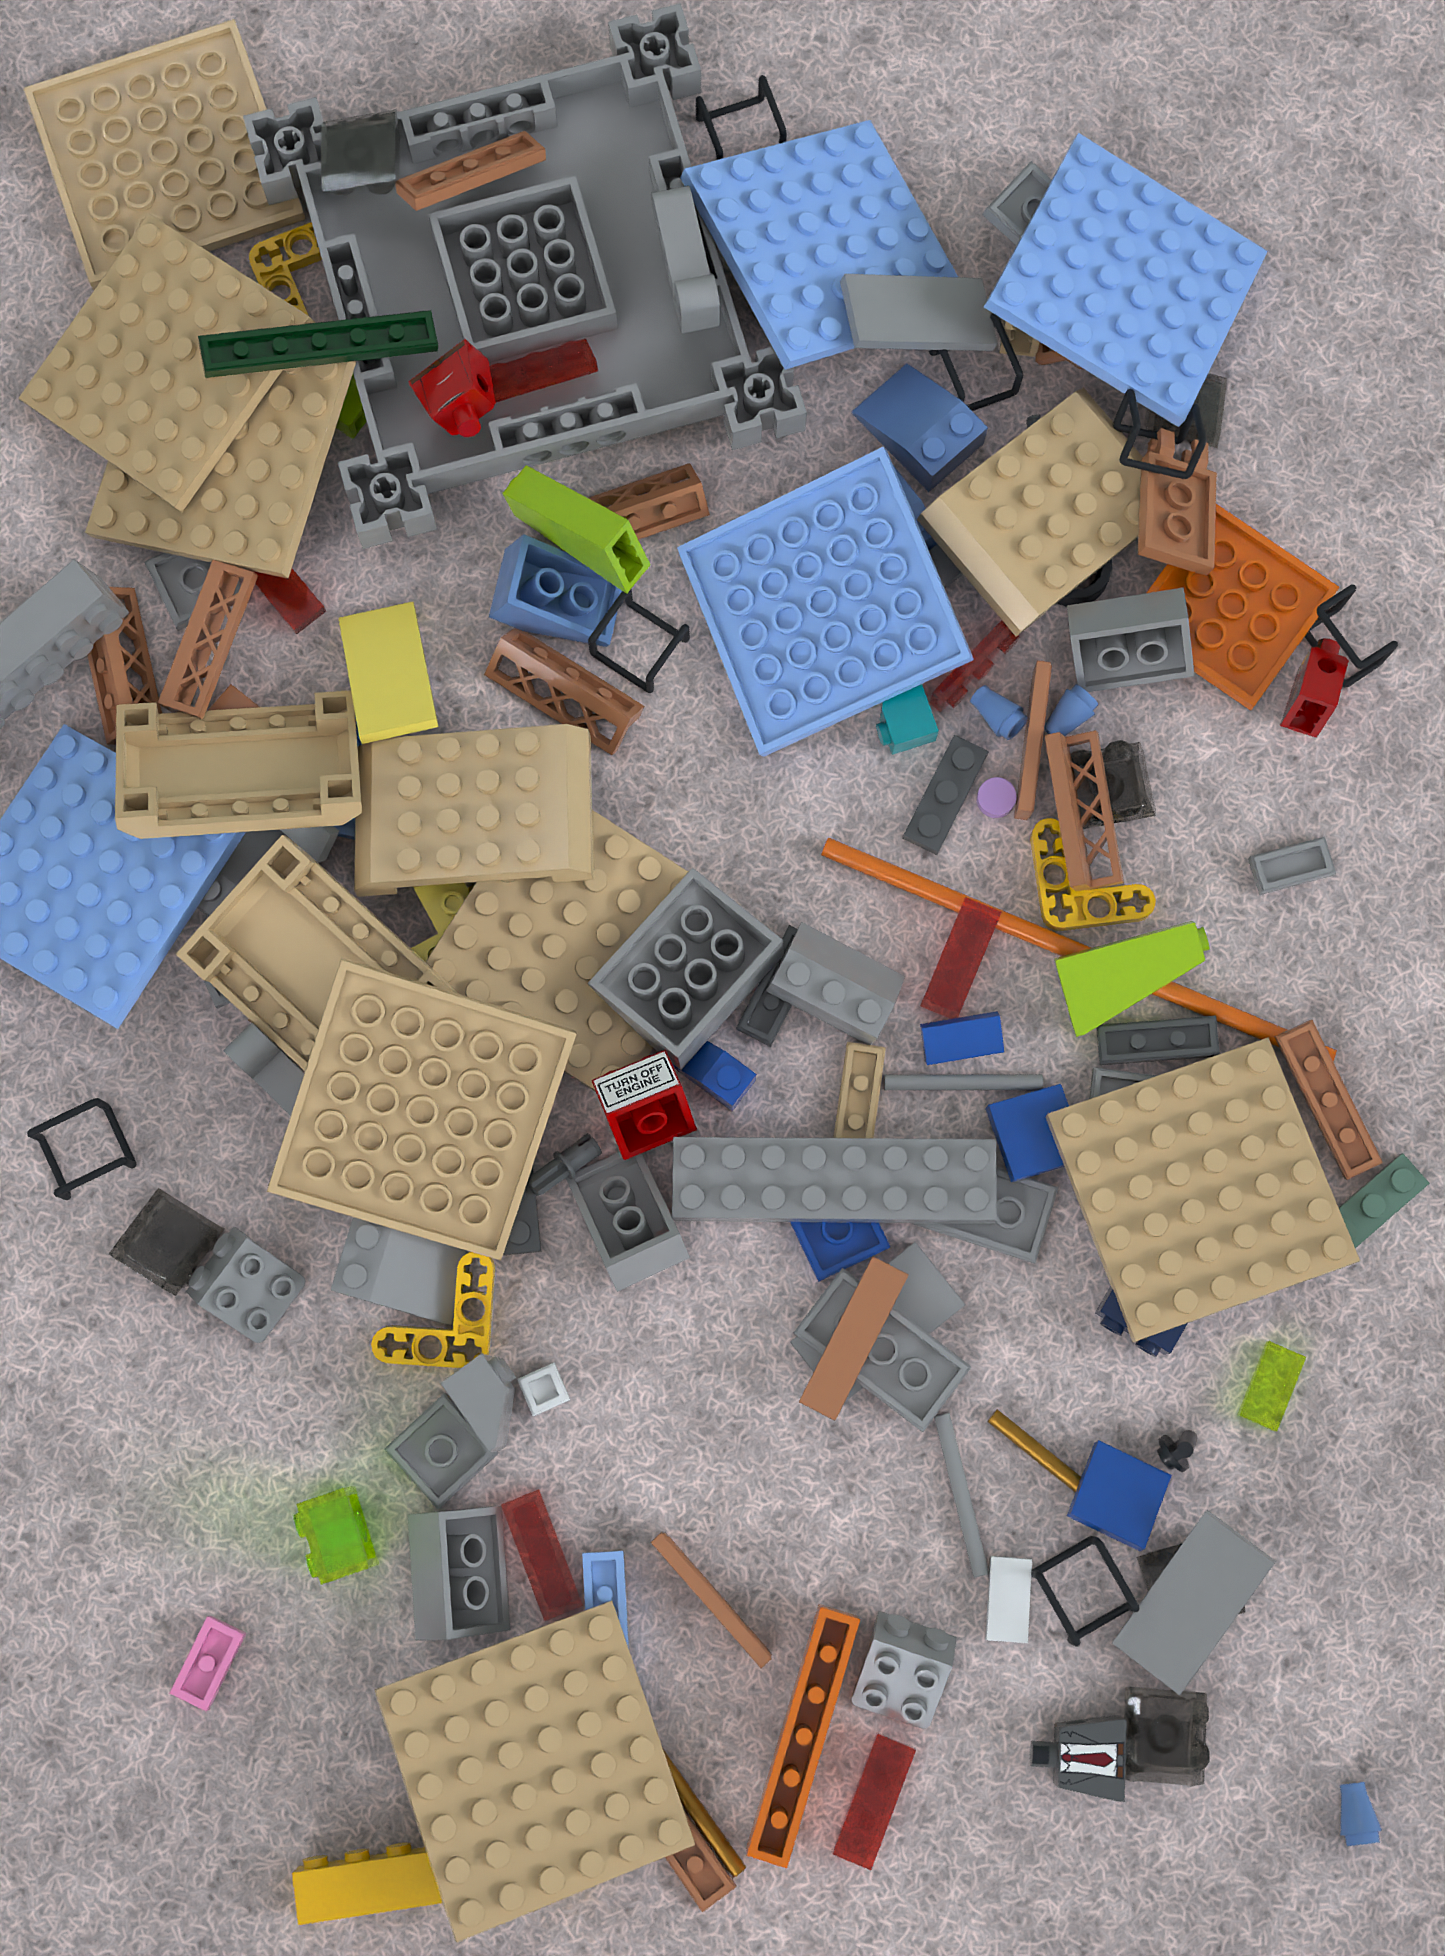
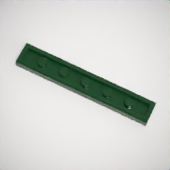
[198,310,439,378]

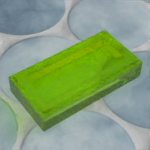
[1237,1341,1306,1432]

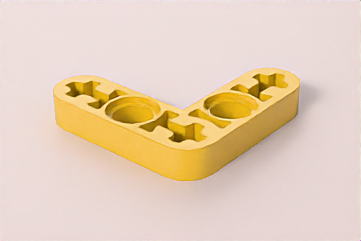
[249,222,322,316]
[1030,818,1156,931]
[371,1252,495,1368]

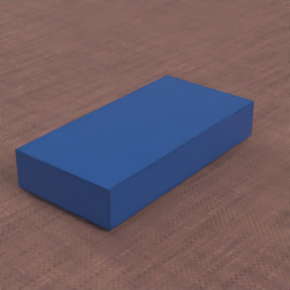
[920,1011,1004,1065]

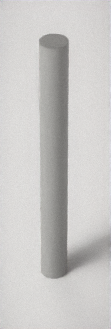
[884,1074,1043,1090]
[934,1413,989,1577]

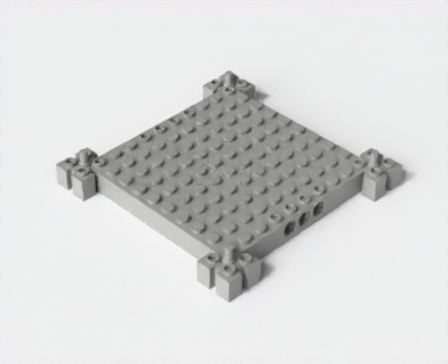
[243,3,807,549]

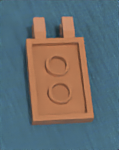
[1138,428,1217,576]

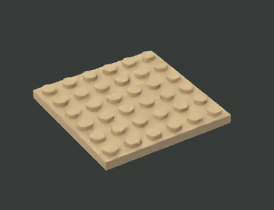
[23,19,306,290]
[19,213,315,512]
[85,361,356,578]
[426,810,741,1092]
[267,958,577,1261]
[1046,1037,1360,1343]
[374,1601,695,1942]

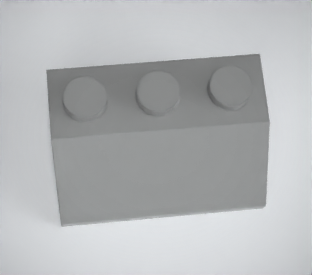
[1067,588,1195,692]
[766,922,905,1045]
[441,1353,516,1452]
[407,1506,510,1640]

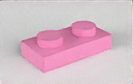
[170,1615,247,1711]

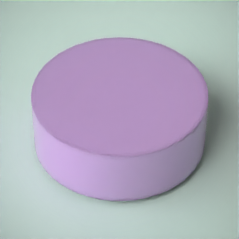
[976,777,1017,818]

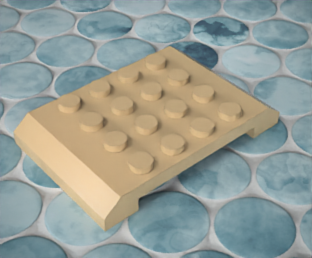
[917,388,1143,637]
[115,690,362,839]
[354,724,594,897]
[176,835,458,1071]

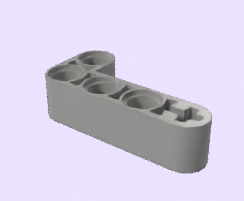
[651,185,720,334]
[223,1022,304,1116]

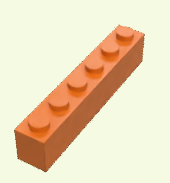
[746,1604,861,1869]

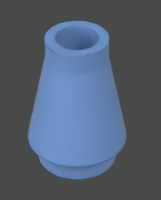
[1044,684,1099,736]
[970,685,1028,740]
[1340,1782,1382,1846]

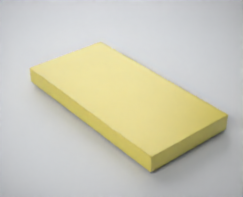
[338,601,439,744]

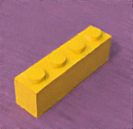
[292,1842,443,1925]

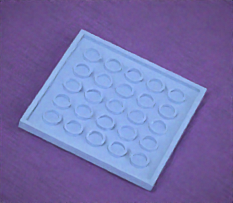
[680,120,958,370]
[984,133,1268,427]
[677,447,974,757]
[0,724,246,1029]

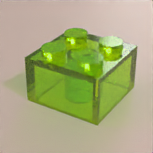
[293,1486,379,1585]

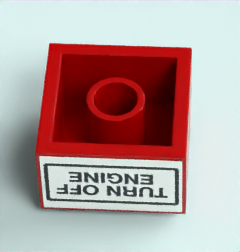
[591,1050,697,1160]

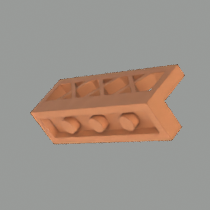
[561,463,710,552]
[158,560,258,719]
[87,587,162,745]
[484,628,645,755]
[1044,730,1124,891]

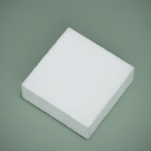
[517,1363,570,1417]

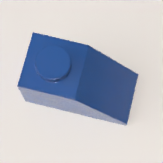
[672,1041,757,1112]

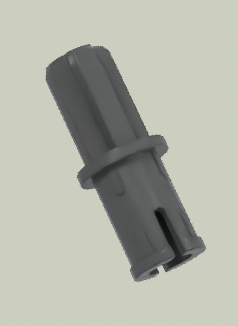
[527,1133,602,1196]

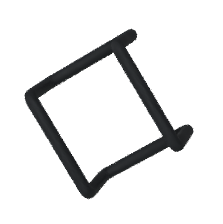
[695,75,787,160]
[929,313,1023,411]
[1113,389,1207,479]
[1304,585,1398,687]
[588,589,690,693]
[27,1098,137,1200]
[1031,1536,1140,1647]

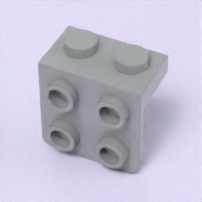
[186,1227,305,1343]
[852,1611,957,1729]

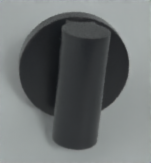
[1157,1430,1198,1472]

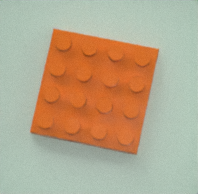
[1146,504,1340,711]

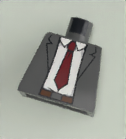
[1030,1715,1126,1802]

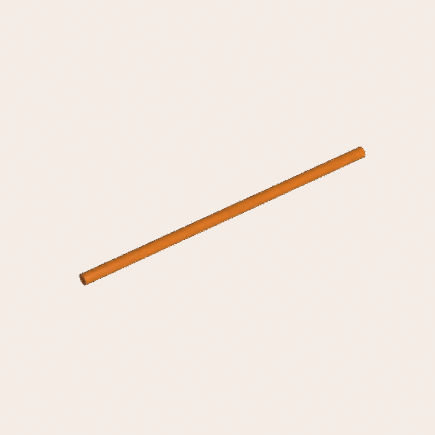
[821,837,1337,1061]

